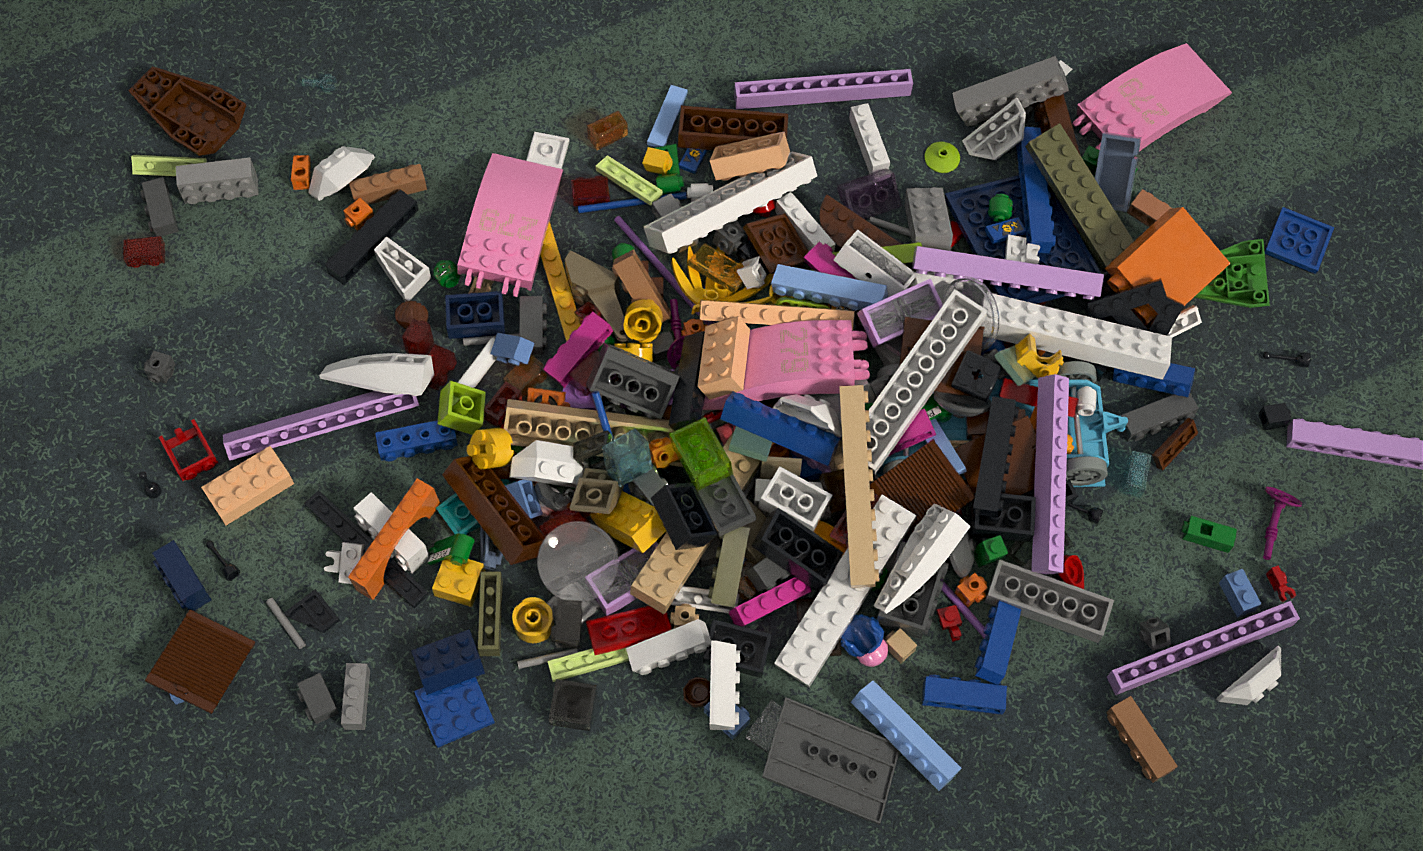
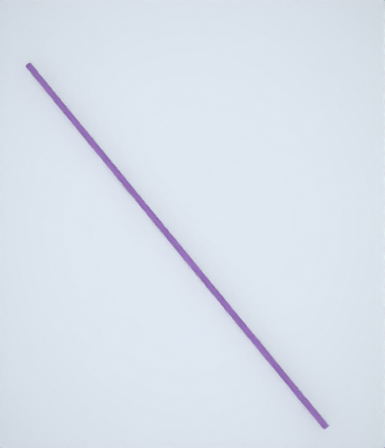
[614,216,986,639]

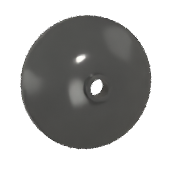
[933,391,991,418]
[949,531,976,578]

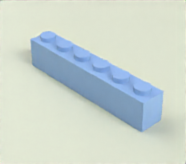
[771,264,888,310]
[851,681,962,791]

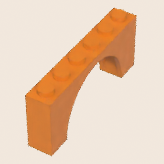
[348,478,440,600]

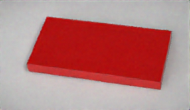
[586,606,672,655]

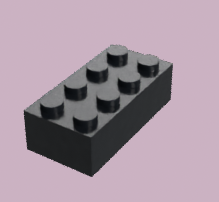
[752,508,843,591]

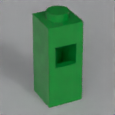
[1181,516,1237,553]
[974,535,1008,568]

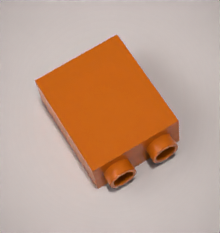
[1105,207,1230,325]

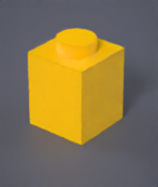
[642,147,673,175]

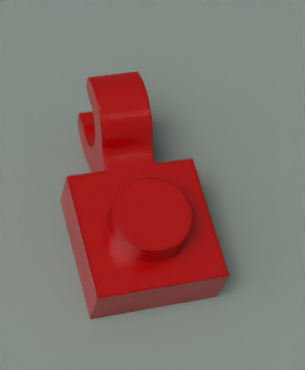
[1266,565,1296,602]
[937,605,962,642]

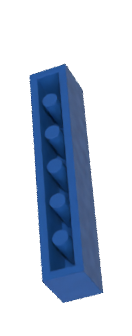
[720,391,841,466]

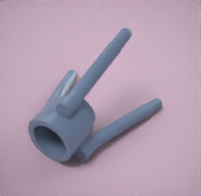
[480,526,503,570]

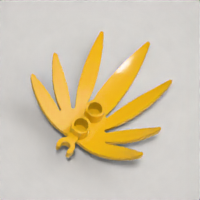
[671,246,774,314]

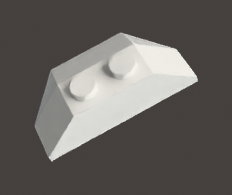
[962,98,1026,160]
[308,146,375,201]
[773,394,842,437]
[509,440,587,488]
[1216,646,1281,705]

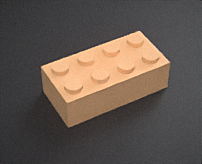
[710,132,790,181]
[698,316,750,400]
[201,446,294,525]

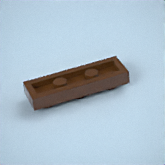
[1152,418,1198,470]

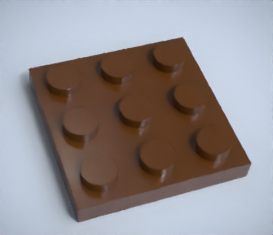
[743,213,808,274]

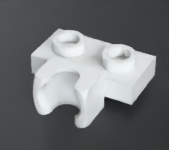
[1005,235,1040,264]
[324,542,364,584]

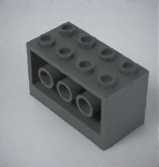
[586,342,680,419]
[877,541,949,640]

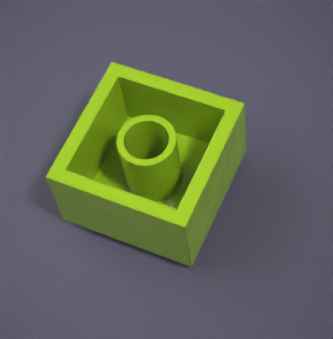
[437,381,486,435]

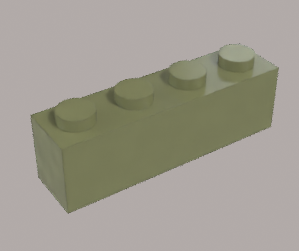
[708,527,750,608]
[478,572,503,656]

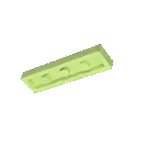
[131,155,207,176]
[596,155,663,206]
[547,648,629,682]

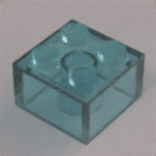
[602,428,653,487]

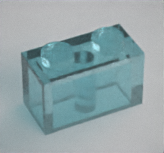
[1121,450,1152,498]

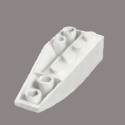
[319,353,434,396]
[874,504,971,614]

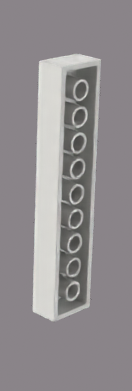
[644,152,817,254]
[842,289,988,474]
[980,292,1172,380]
[774,495,916,687]

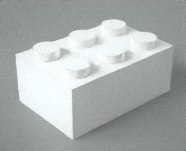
[759,467,832,532]

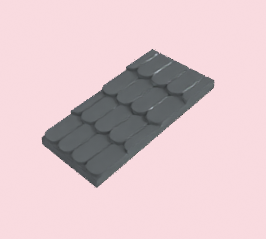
[762,697,899,825]

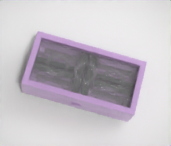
[857,278,943,348]
[585,542,658,616]

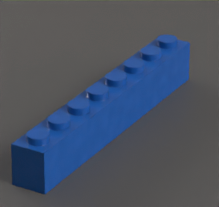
[1016,127,1056,253]

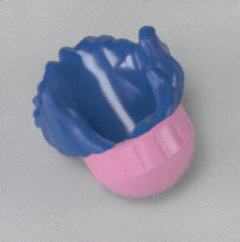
[841,614,888,667]

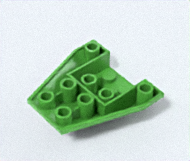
[1194,239,1270,308]

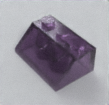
[837,168,902,219]

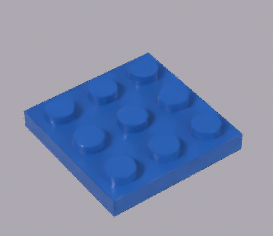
[1264,207,1334,274]
[414,677,495,748]

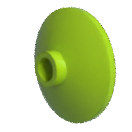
[924,142,960,173]

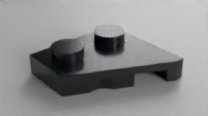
[284,589,340,633]

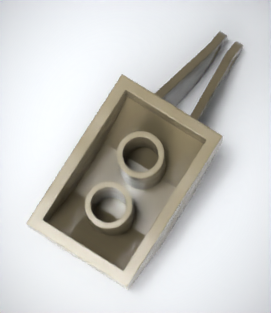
[565,250,629,343]

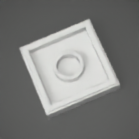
[526,132,569,169]

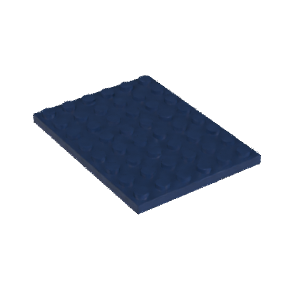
[944,175,1106,304]

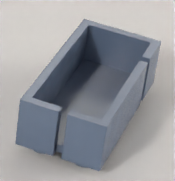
[1095,132,1142,212]

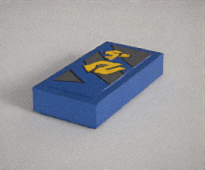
[679,148,708,174]
[985,217,1027,244]

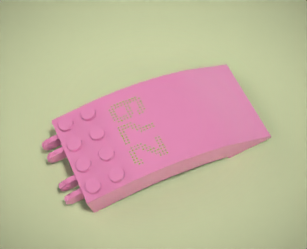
[1072,43,1232,151]
[457,153,563,297]
[702,320,870,410]

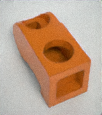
[291,155,311,190]

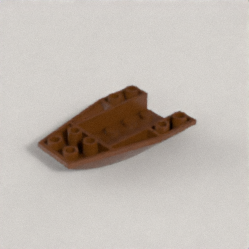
[128,66,246,156]

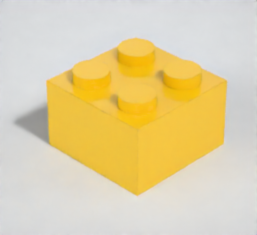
[432,559,485,607]

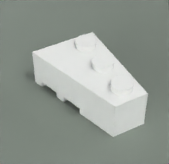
[374,237,431,301]

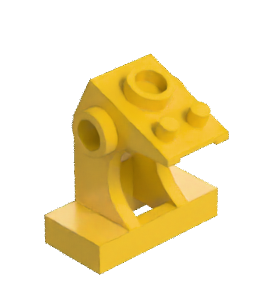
[1015,333,1064,378]

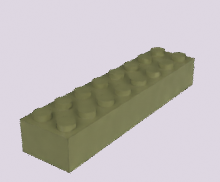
[1025,123,1134,270]

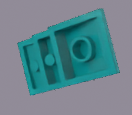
[436,479,515,535]

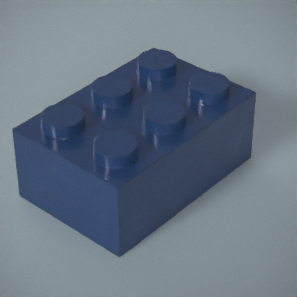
[445,291,505,339]
[152,540,212,611]
[411,629,485,695]

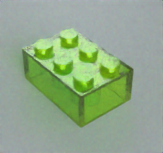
[669,417,733,491]

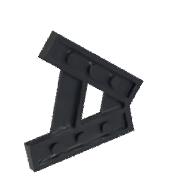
[1087,278,1184,336]

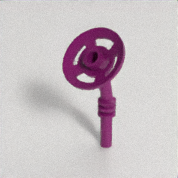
[667,299,685,369]
[1263,487,1302,560]

